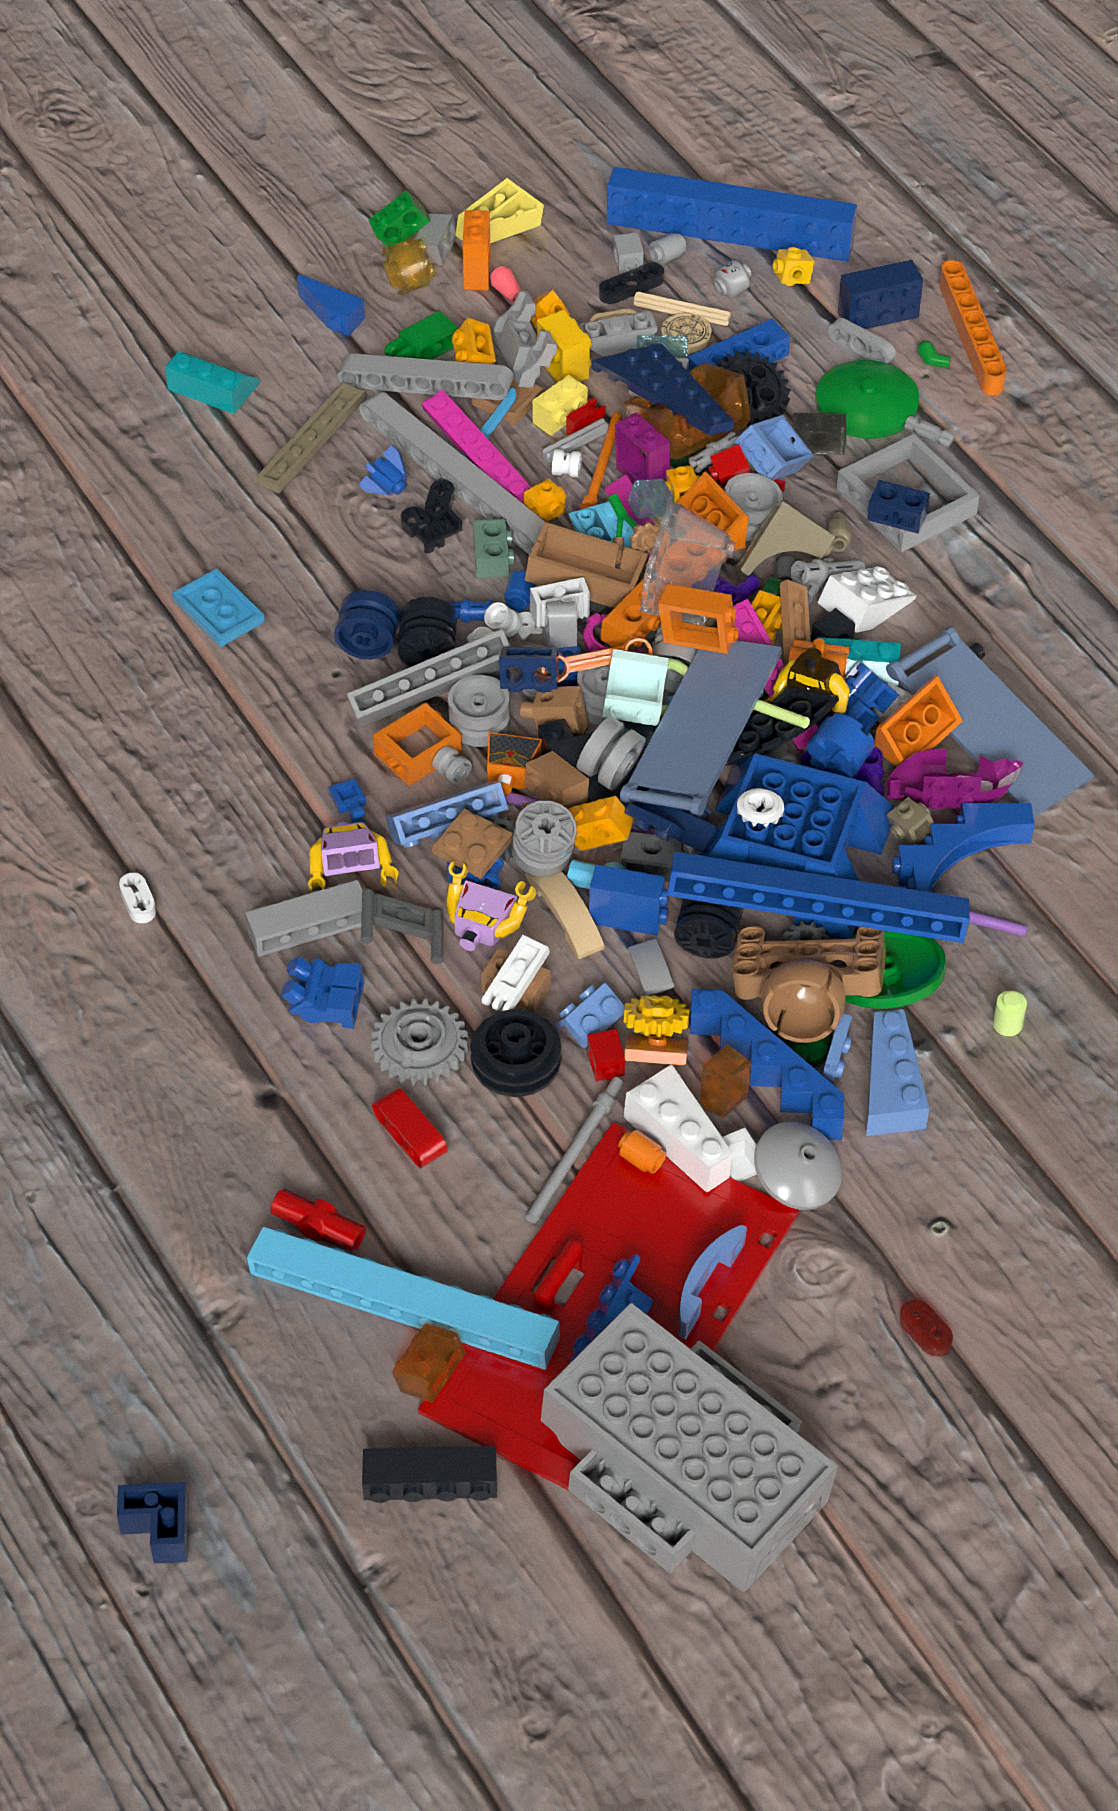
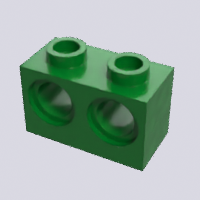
[368,190,430,251]

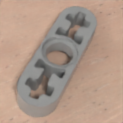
[828,318,896,364]

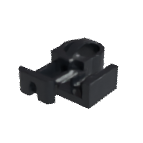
[401,507,462,554]

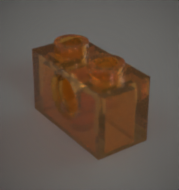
[700,1044,750,1118]
[392,1323,466,1403]

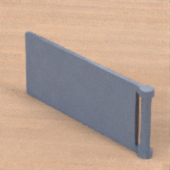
[886,626,1093,818]
[620,641,782,815]

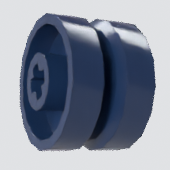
[334,590,400,660]

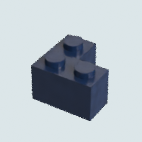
[117,1482,189,1564]

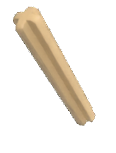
[633,291,731,326]

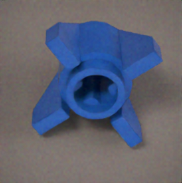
[358,445,407,496]

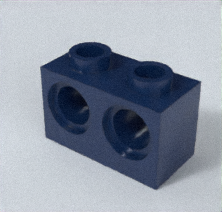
[867,480,930,534]
[499,647,559,693]

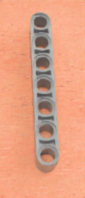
[337,353,514,400]

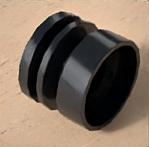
[397,597,457,667]
[674,898,744,959]

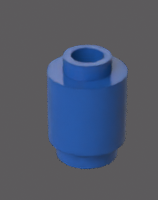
[504,570,536,611]

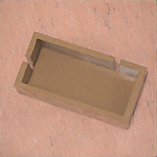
[525,522,648,608]

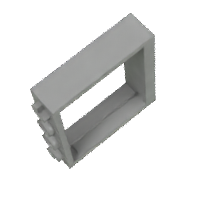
[837,434,980,553]

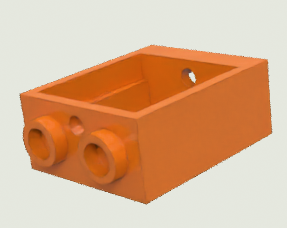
[462,210,491,290]
[658,584,739,654]
[373,703,462,786]

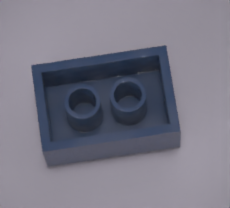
[838,260,923,329]

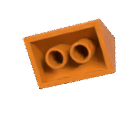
[670,471,749,554]
[874,676,963,767]

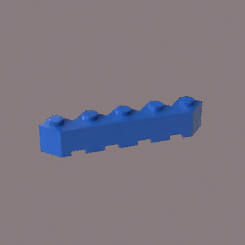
[690,989,844,1140]

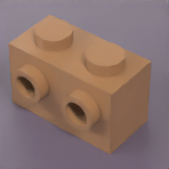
[525,751,589,809]
[481,949,551,1013]

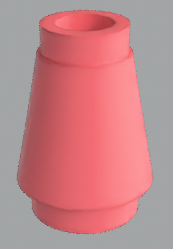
[490,266,521,303]

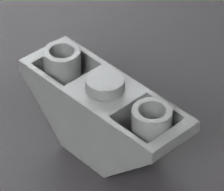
[577,311,657,357]

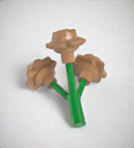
[608,494,668,565]

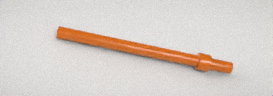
[581,412,622,509]

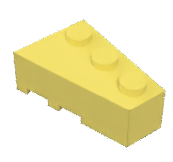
[455,178,544,243]

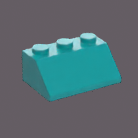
[165,351,260,414]
[817,637,901,691]

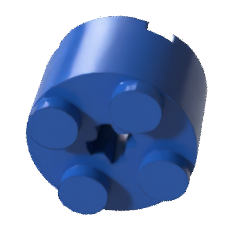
[807,713,875,778]

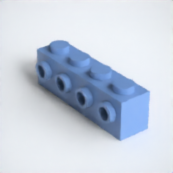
[385,781,508,848]

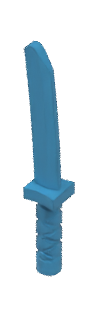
[461,388,516,457]

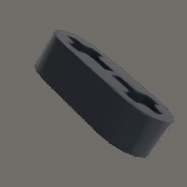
[425,480,454,523]

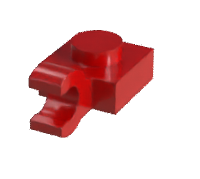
[566,398,606,436]

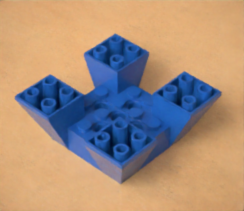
[698,753,894,939]

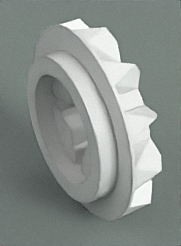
[737,788,784,828]

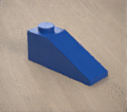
[297,274,365,336]

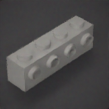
[245,880,363,957]

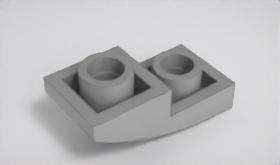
[628,939,674,996]

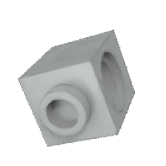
[613,232,644,274]

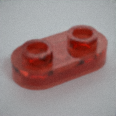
[899,1299,953,1357]

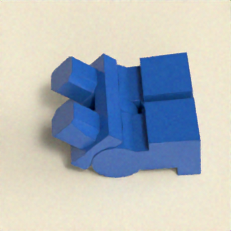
[843,661,900,734]
[280,957,365,1029]

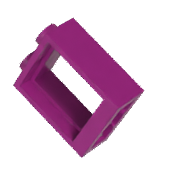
[615,412,670,494]

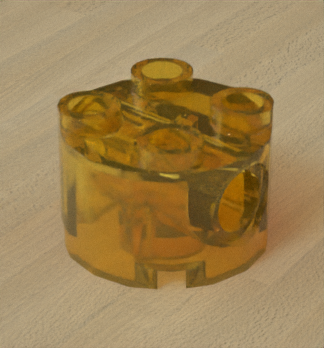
[382,238,435,296]

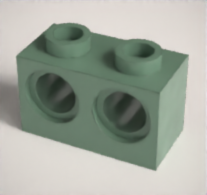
[473,519,514,578]

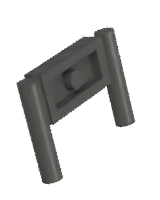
[361,889,443,964]

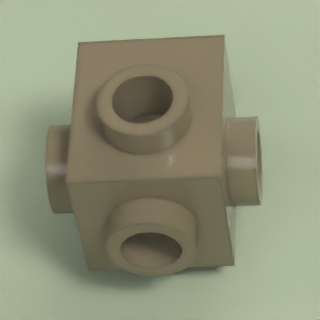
[887,797,934,845]

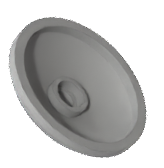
[754,1121,842,1210]

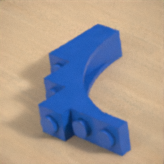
[892,803,1035,892]

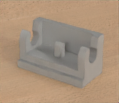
[412,214,457,266]

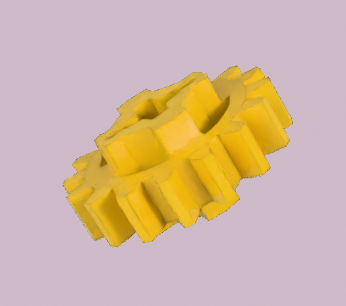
[623,995,690,1037]

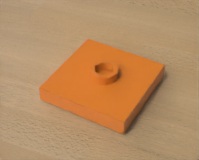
[625,1035,689,1065]

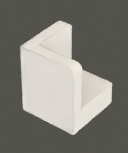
[722,1128,757,1182]

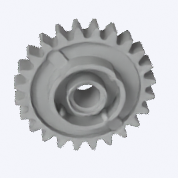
[371,999,468,1086]

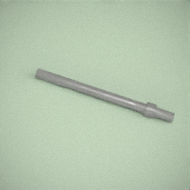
[525,1077,624,1224]

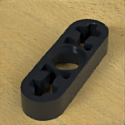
[599,263,664,304]

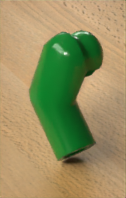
[918,341,951,369]

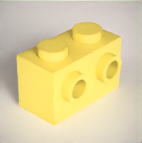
[532,375,588,435]

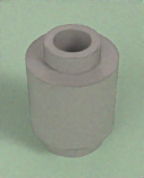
[649,233,686,265]

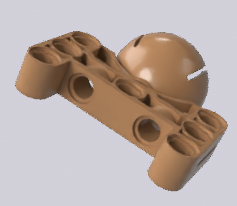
[732,926,886,1043]

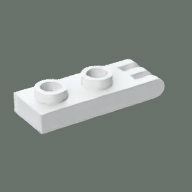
[482,935,550,1011]

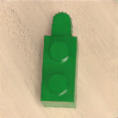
[384,311,458,360]

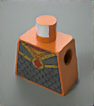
[487,732,542,795]

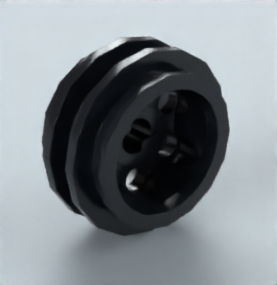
[470,1009,562,1097]

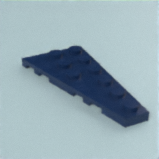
[592,343,734,436]

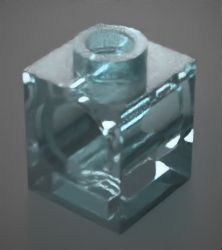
[627,479,674,519]

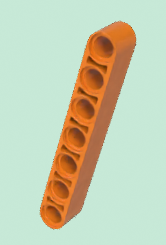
[939,260,1007,396]

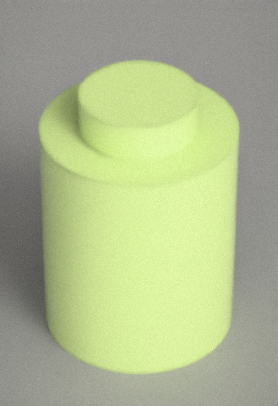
[993,990,1027,1036]

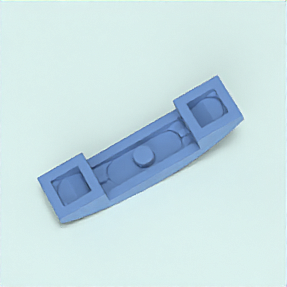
[678,1225,747,1340]

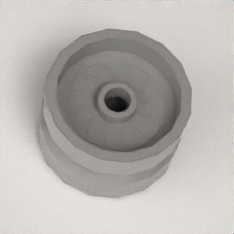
[724,473,783,541]
[577,665,619,725]
[448,675,510,747]
[577,716,646,791]

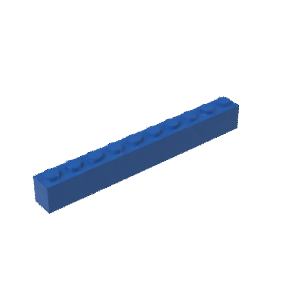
[667,851,970,943]

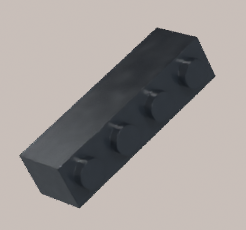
[362,1446,497,1503]

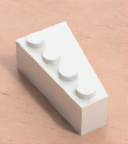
[623,1064,733,1192]

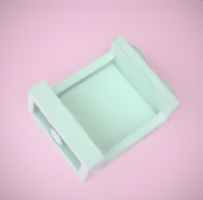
[602,649,669,726]

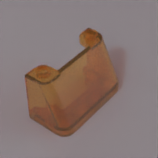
[624,363,750,460]

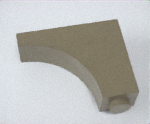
[733,501,835,576]

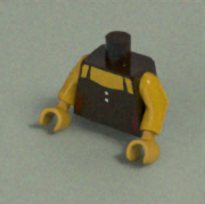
[764,648,850,715]

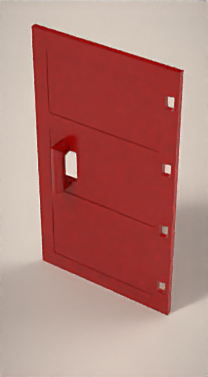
[418,1122,799,1491]

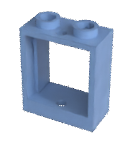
[734,415,814,481]

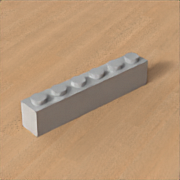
[347,629,510,727]

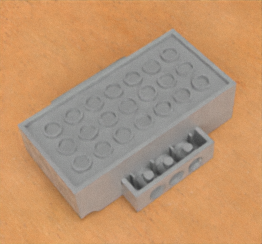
[540,1303,838,1593]

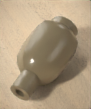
[826,512,851,551]

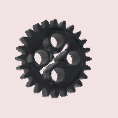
[706,350,791,429]

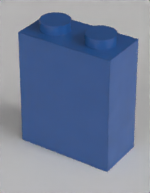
[589,865,669,936]

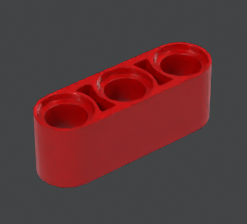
[371,1088,448,1168]

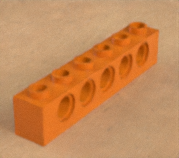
[601,526,723,652]

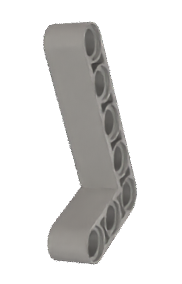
[535,584,577,648]

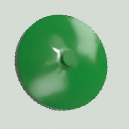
[815,360,919,439]
[838,931,947,1009]

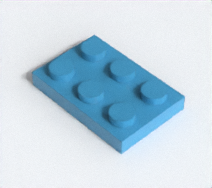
[172,568,265,647]

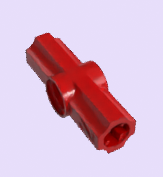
[270,1188,366,1252]

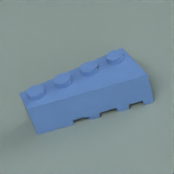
[866,1009,929,1136]

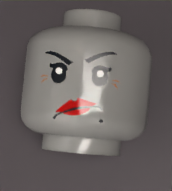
[713,260,752,298]

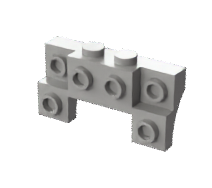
[492,290,557,388]

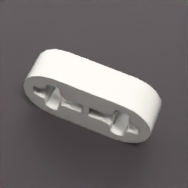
[119,873,156,923]

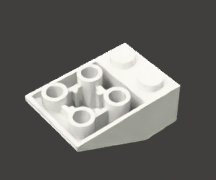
[818,566,917,633]

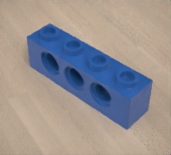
[688,319,790,390]

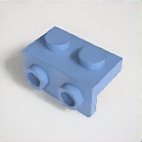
[554,983,625,1049]

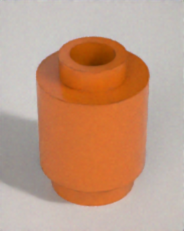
[618,1130,666,1174]

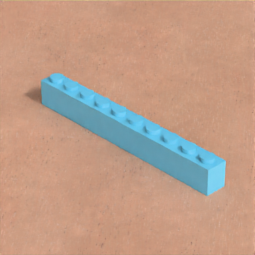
[247,1227,560,1370]

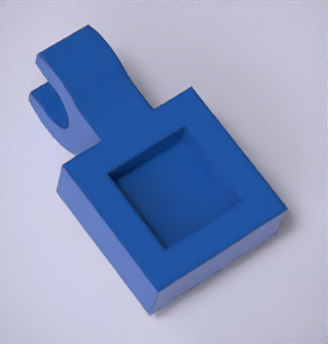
[328,779,366,824]

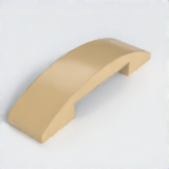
[526,871,605,959]

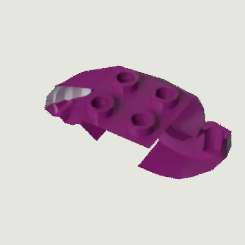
[886,749,1023,810]

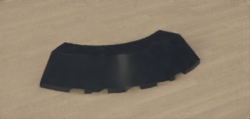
[725,685,839,766]

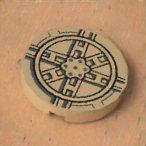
[661,313,712,354]

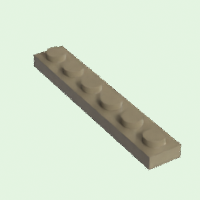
[257,383,365,493]

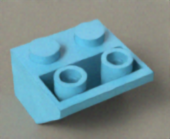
[568,502,638,550]

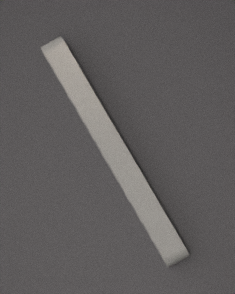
[359,392,545,555]

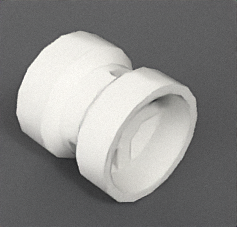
[552,449,582,478]
[484,602,521,637]

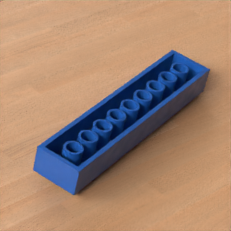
[607,167,857,262]

